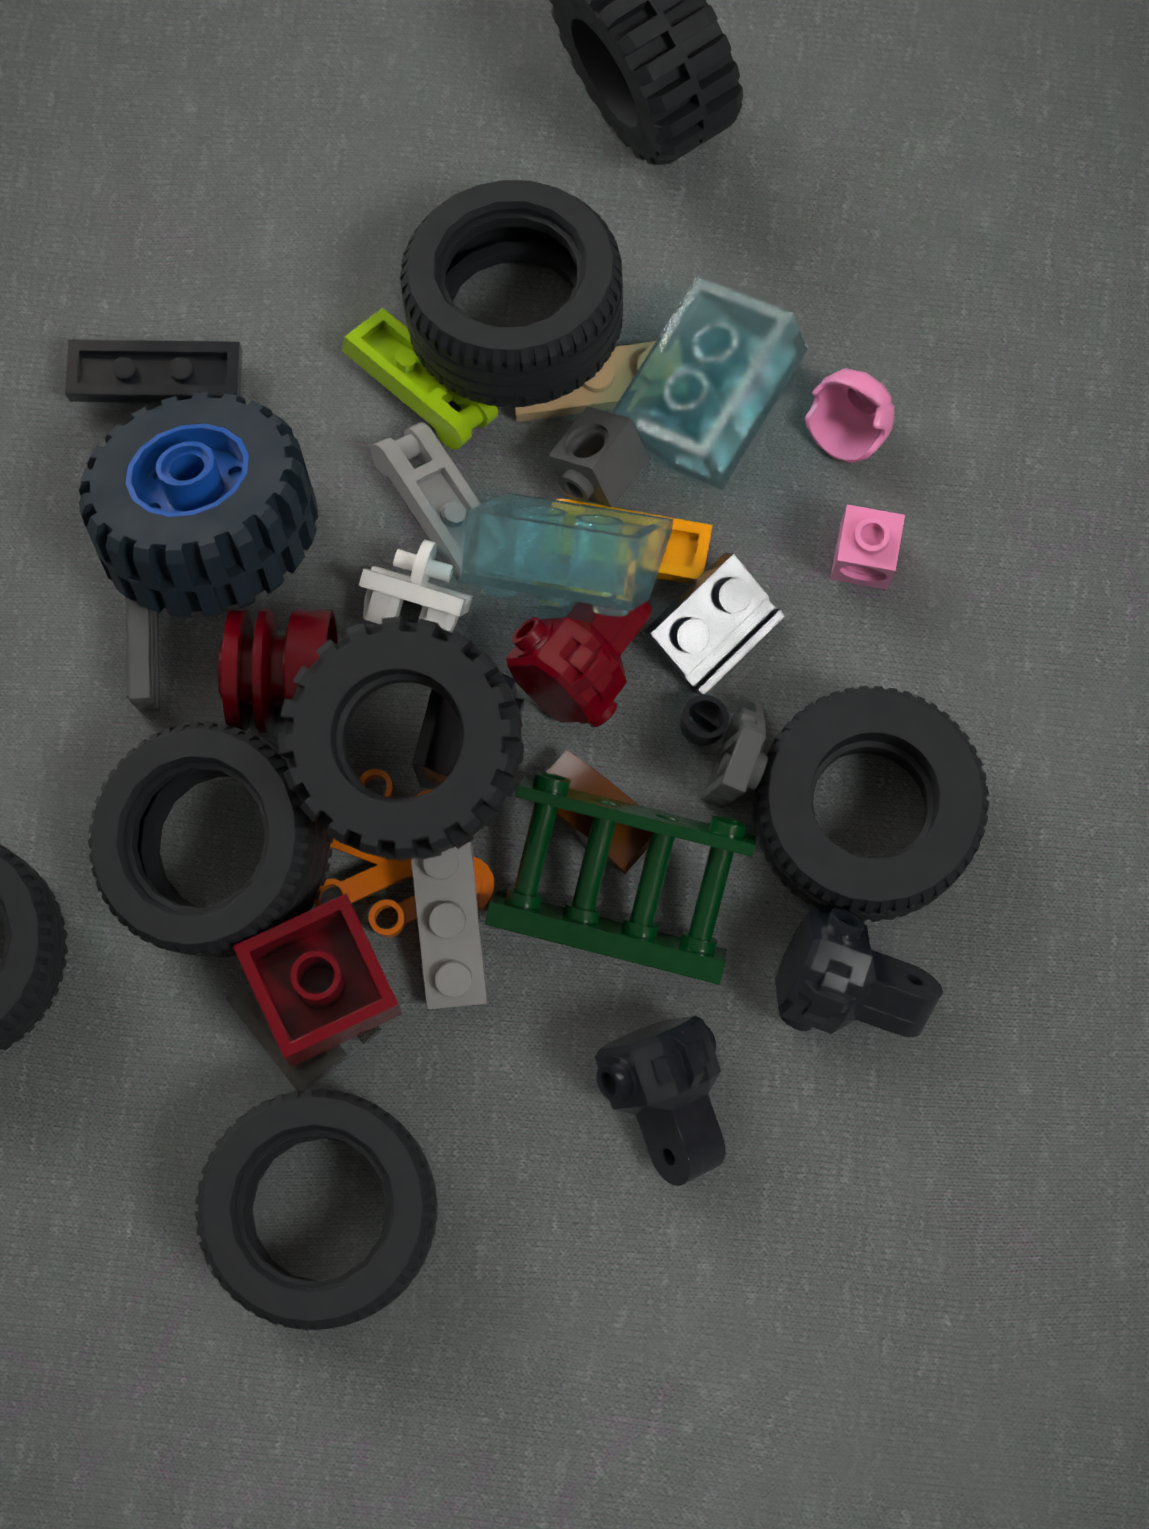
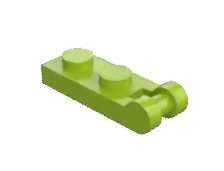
[342,308,498,450]

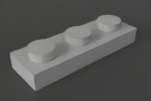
[411,841,488,1009]

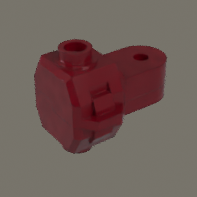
[506,571,652,728]

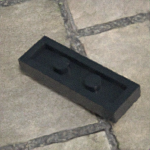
[65,340,243,403]

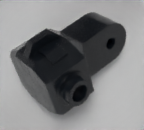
[775,907,943,1037]
[595,1016,726,1186]

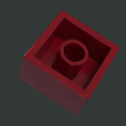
[233,893,402,1067]

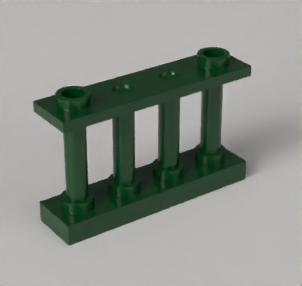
[484,772,756,985]

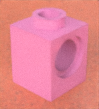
[830,504,905,590]

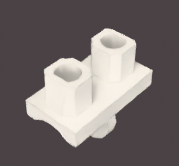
[359,540,473,632]

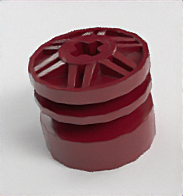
[218,608,338,733]

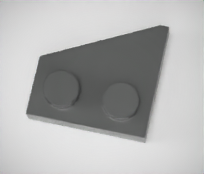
[701,695,768,808]

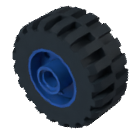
[79,392,318,618]

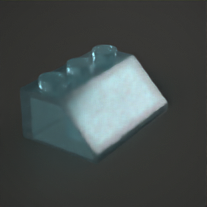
[612,277,808,490]
[461,493,673,616]

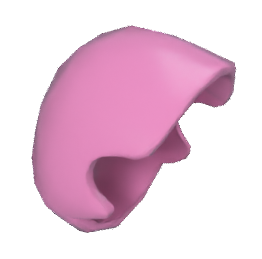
[805,368,895,464]

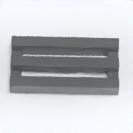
[125,597,160,712]

